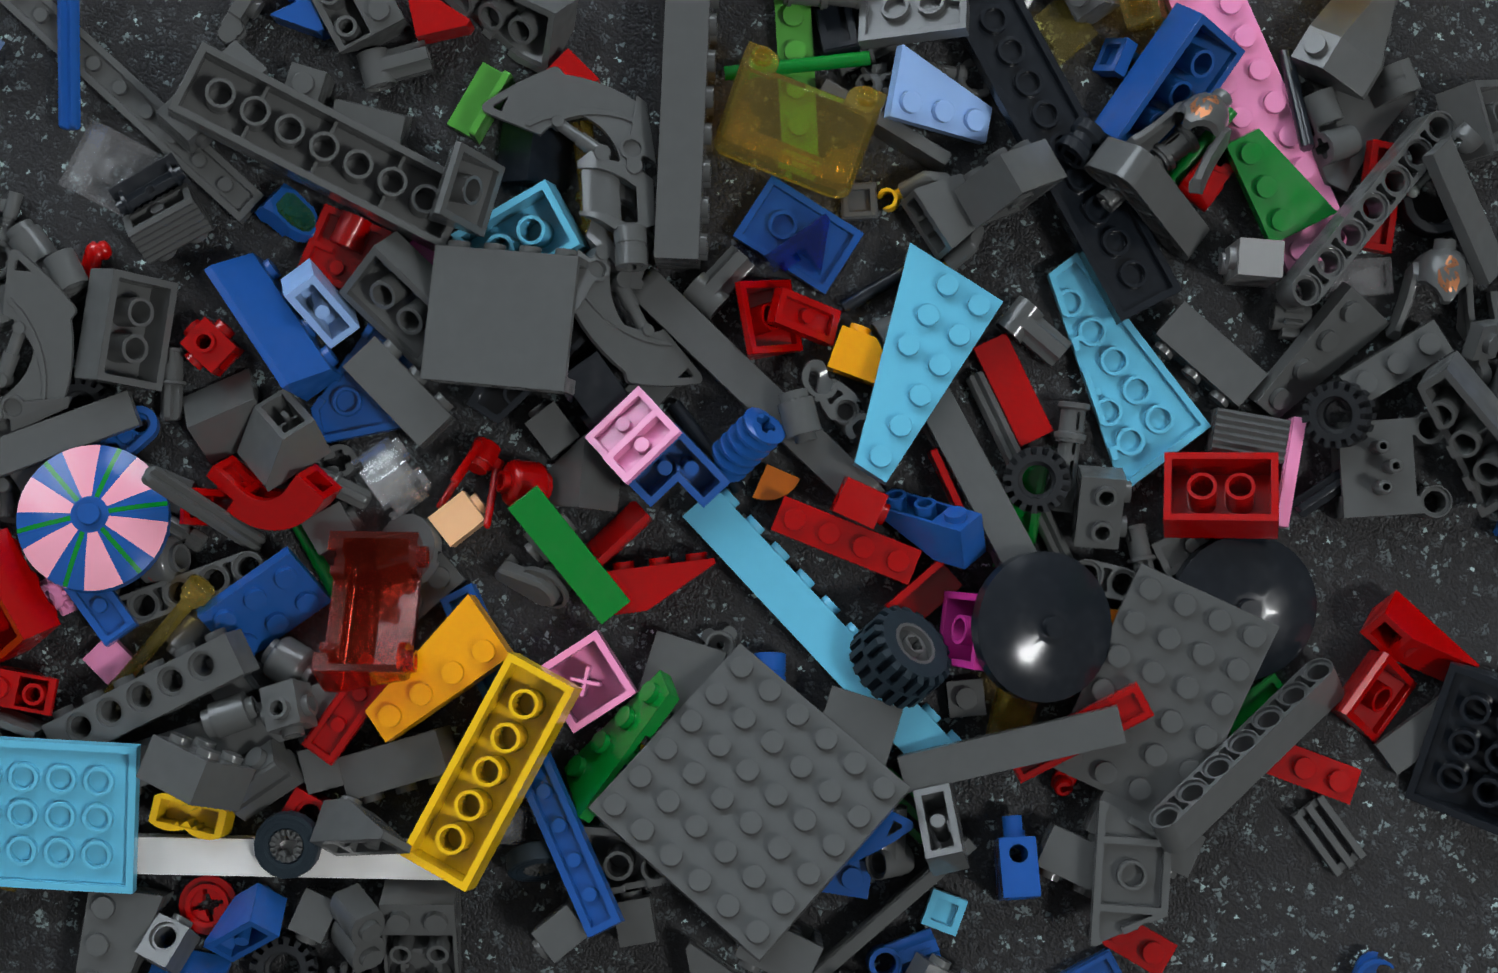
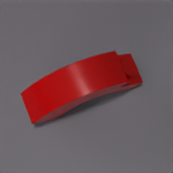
[206,455,343,531]

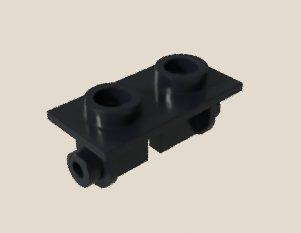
[107,152,191,216]

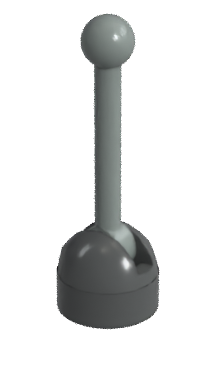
[1406,121,1485,198]

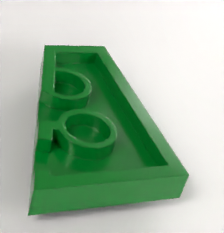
[1224,129,1337,240]

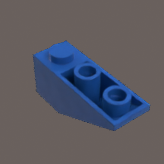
[885,488,986,570]

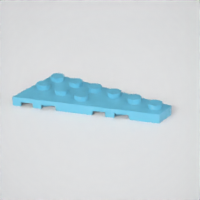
[853,243,1003,485]
[1047,253,1211,486]

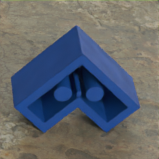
[629,423,731,508]

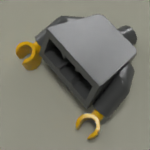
[877,170,985,271]

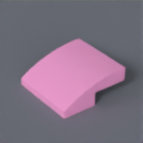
[585,385,683,485]

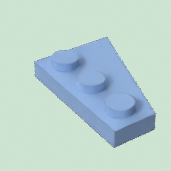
[883,44,992,145]

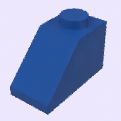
[203,883,287,962]

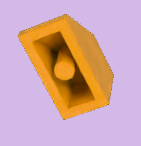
[827,323,882,387]

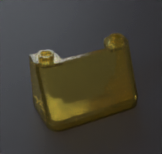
[714,41,888,199]

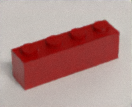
[771,495,922,585]

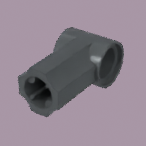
[356,40,434,93]
[682,245,755,320]
[995,295,1072,368]
[865,803,915,880]

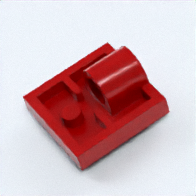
[297,203,393,290]

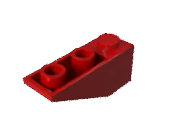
[607,552,716,615]
[1360,590,1479,682]

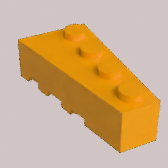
[365,594,513,742]

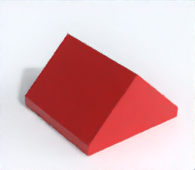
[735,279,803,360]
[1330,650,1417,743]

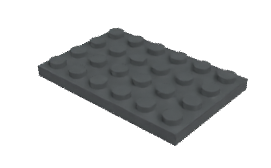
[1053,563,1279,813]

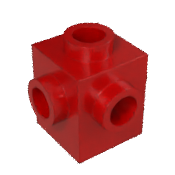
[180,317,245,377]

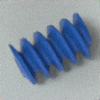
[711,407,786,482]

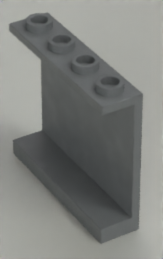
[420,240,589,395]

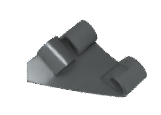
[1303,58,1422,193]

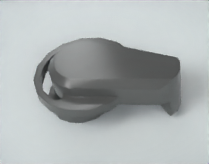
[495,553,572,609]

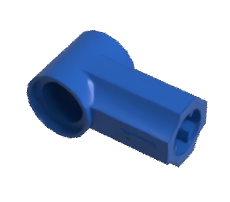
[865,927,941,973]

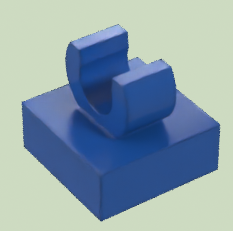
[1092,37,1140,80]

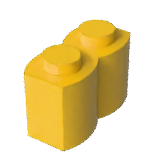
[148,792,236,840]

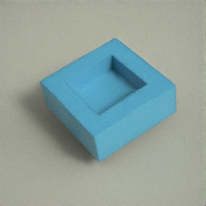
[920,887,968,937]

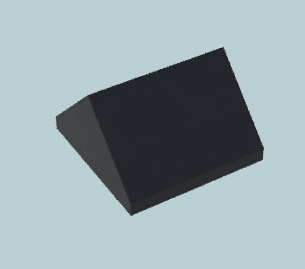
[497,120,577,193]

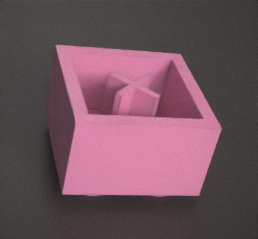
[541,630,638,734]

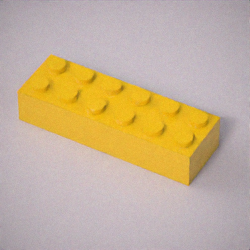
[400,652,583,892]

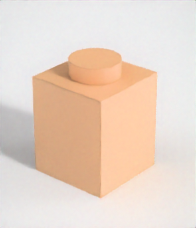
[428,490,486,547]

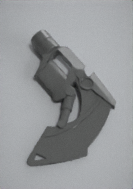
[482,67,656,272]
[574,170,702,387]
[0,249,77,433]

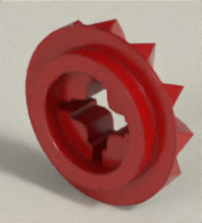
[179,876,236,935]

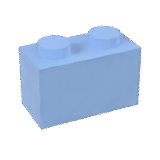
[280,258,360,349]

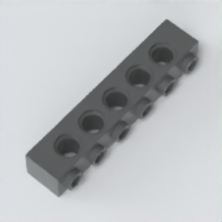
[41,627,260,742]

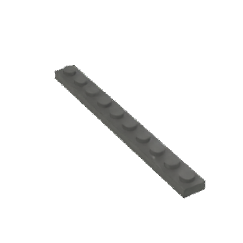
[0,0,267,224]

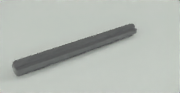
[966,371,1074,559]

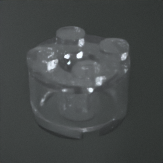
[351,437,432,522]

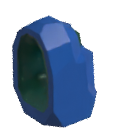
[255,183,318,243]

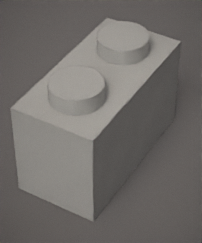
[1218,237,1285,288]

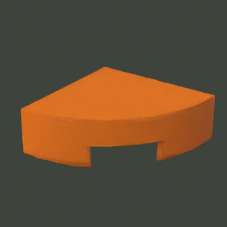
[752,464,800,501]

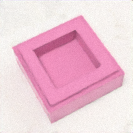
[83,640,137,685]

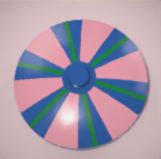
[16,445,171,593]

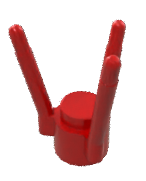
[436,437,505,529]

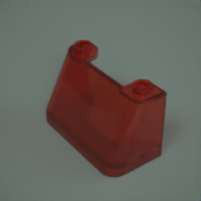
[311,531,430,693]

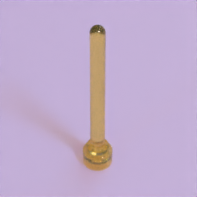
[104,575,215,693]

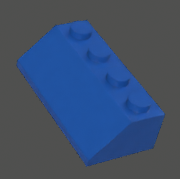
[1095,3,1245,143]
[204,253,342,401]

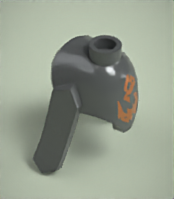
[1126,88,1232,194]
[1385,238,1476,341]

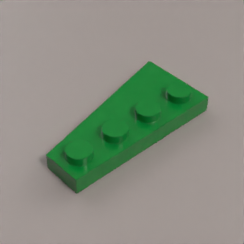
[564,670,680,823]

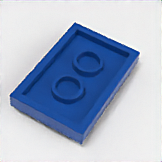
[733,175,864,296]
[196,546,332,656]

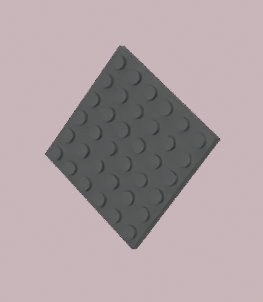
[588,643,911,963]

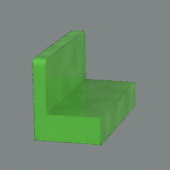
[447,62,516,145]

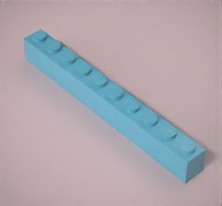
[682,487,961,754]

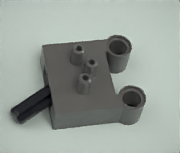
[1292,412,1453,519]

